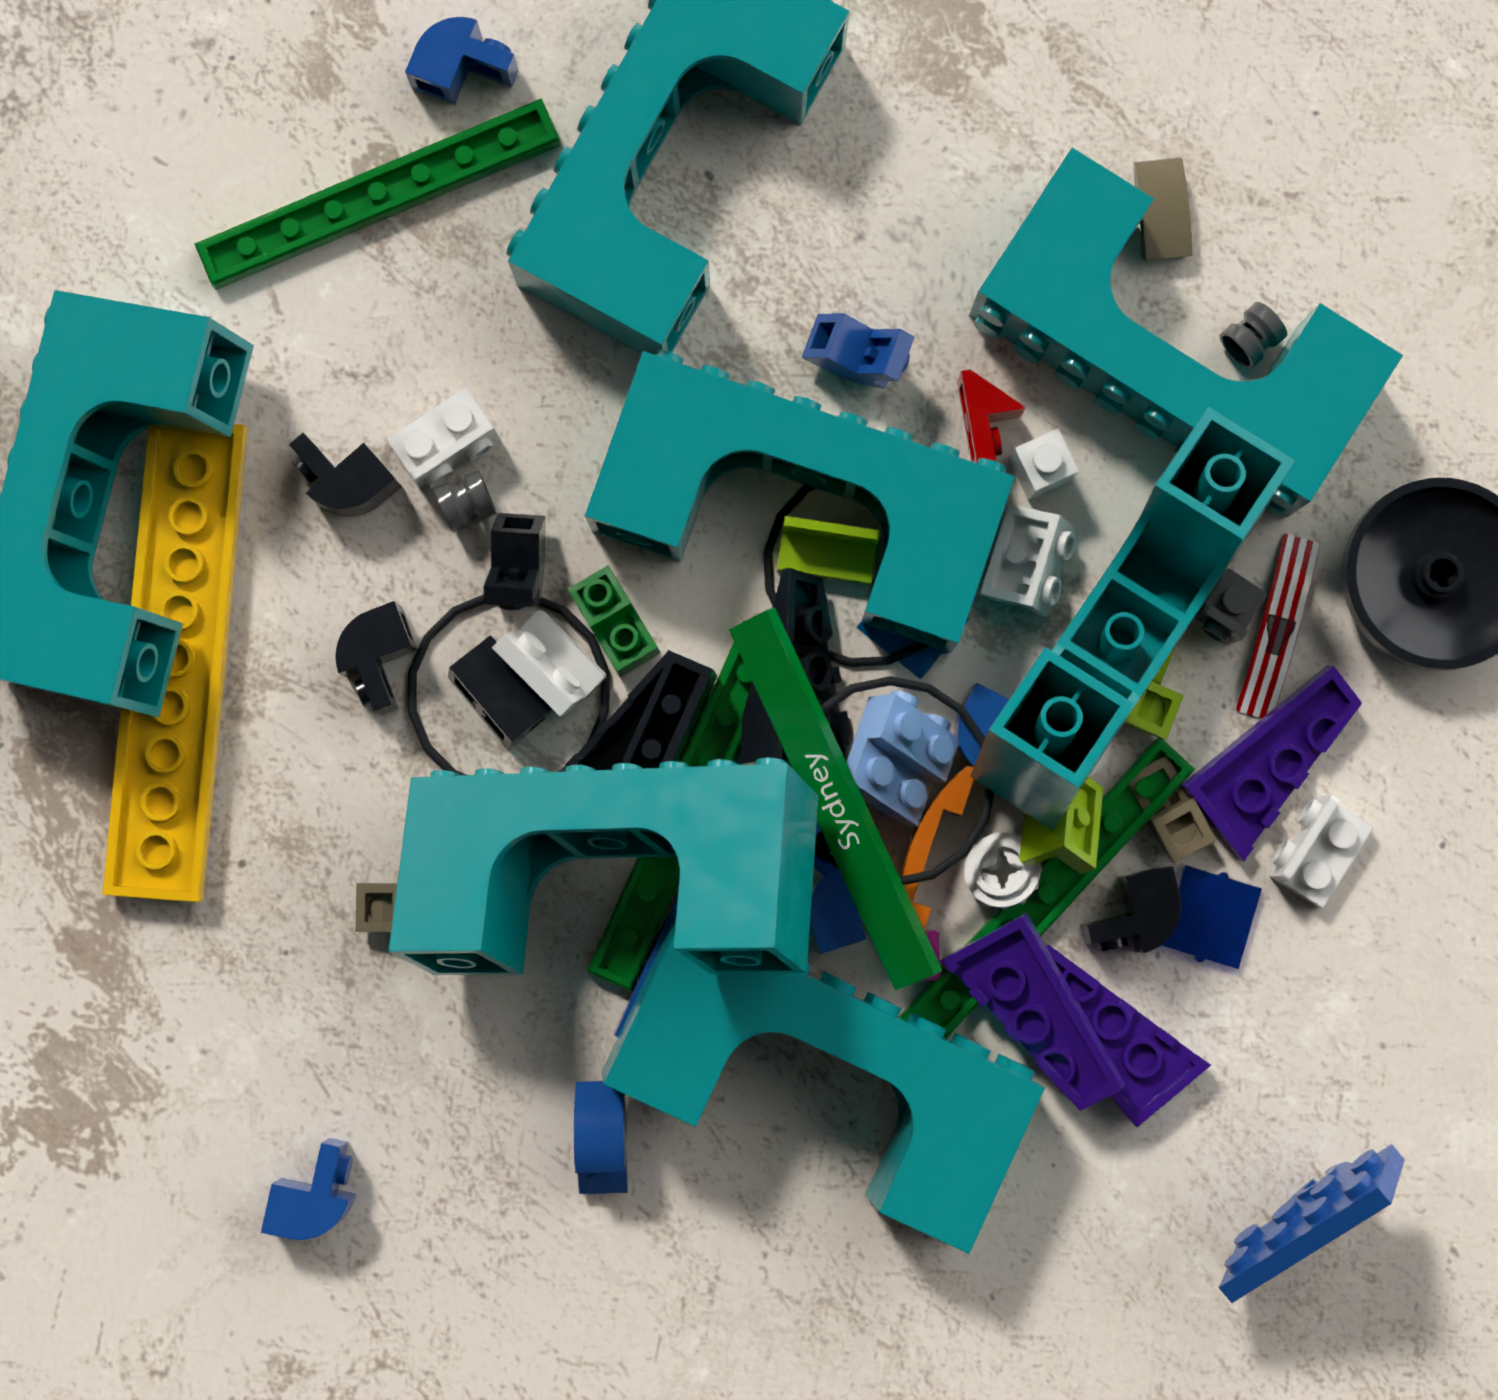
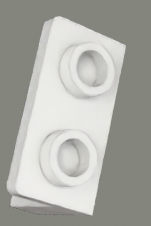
[387,387,499,489]
[980,504,1076,617]
[492,610,606,717]
[1270,795,1374,908]

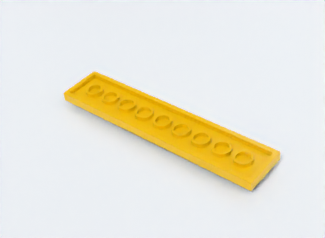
[102,424,248,902]

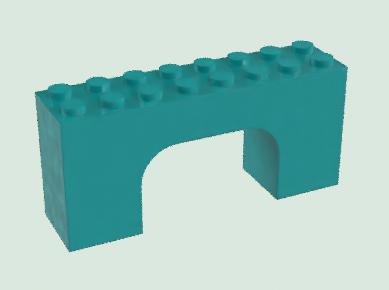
[506,0,850,355]
[969,147,1403,517]
[0,290,254,717]
[585,349,1015,653]
[970,407,1296,830]
[389,758,818,975]
[601,913,1045,1254]

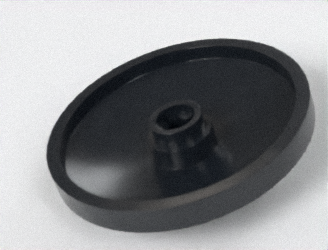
[1342,477,1498,671]

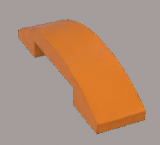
[900,766,974,930]

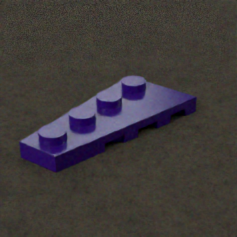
[1180,665,1362,861]
[940,913,1126,1111]
[1046,944,1211,1128]

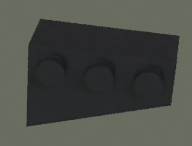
[565,650,718,770]

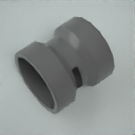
[1219,302,1288,369]
[434,470,497,532]

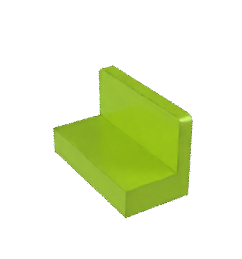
[777,516,880,585]
[1019,777,1103,874]

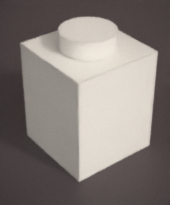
[1008,428,1079,501]

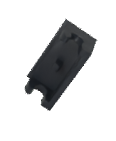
[448,635,552,750]

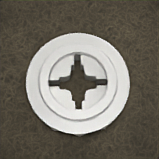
[964,832,1043,910]

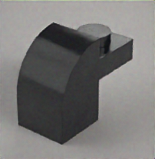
[289,432,402,517]
[483,513,546,610]
[335,601,418,715]
[1080,866,1181,953]

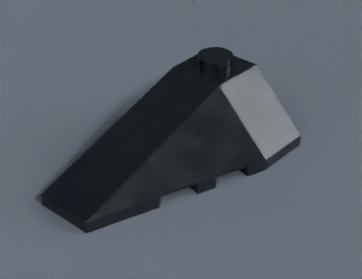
[740,568,850,766]

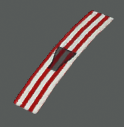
[1236,534,1320,719]

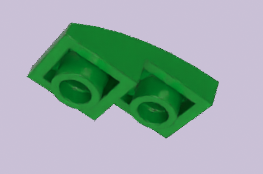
[567,565,661,677]

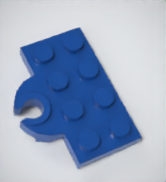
[1219,1144,1405,1303]

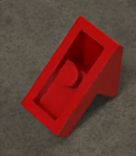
[957,369,1025,463]

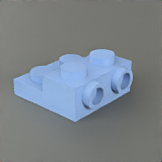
[847,691,958,827]

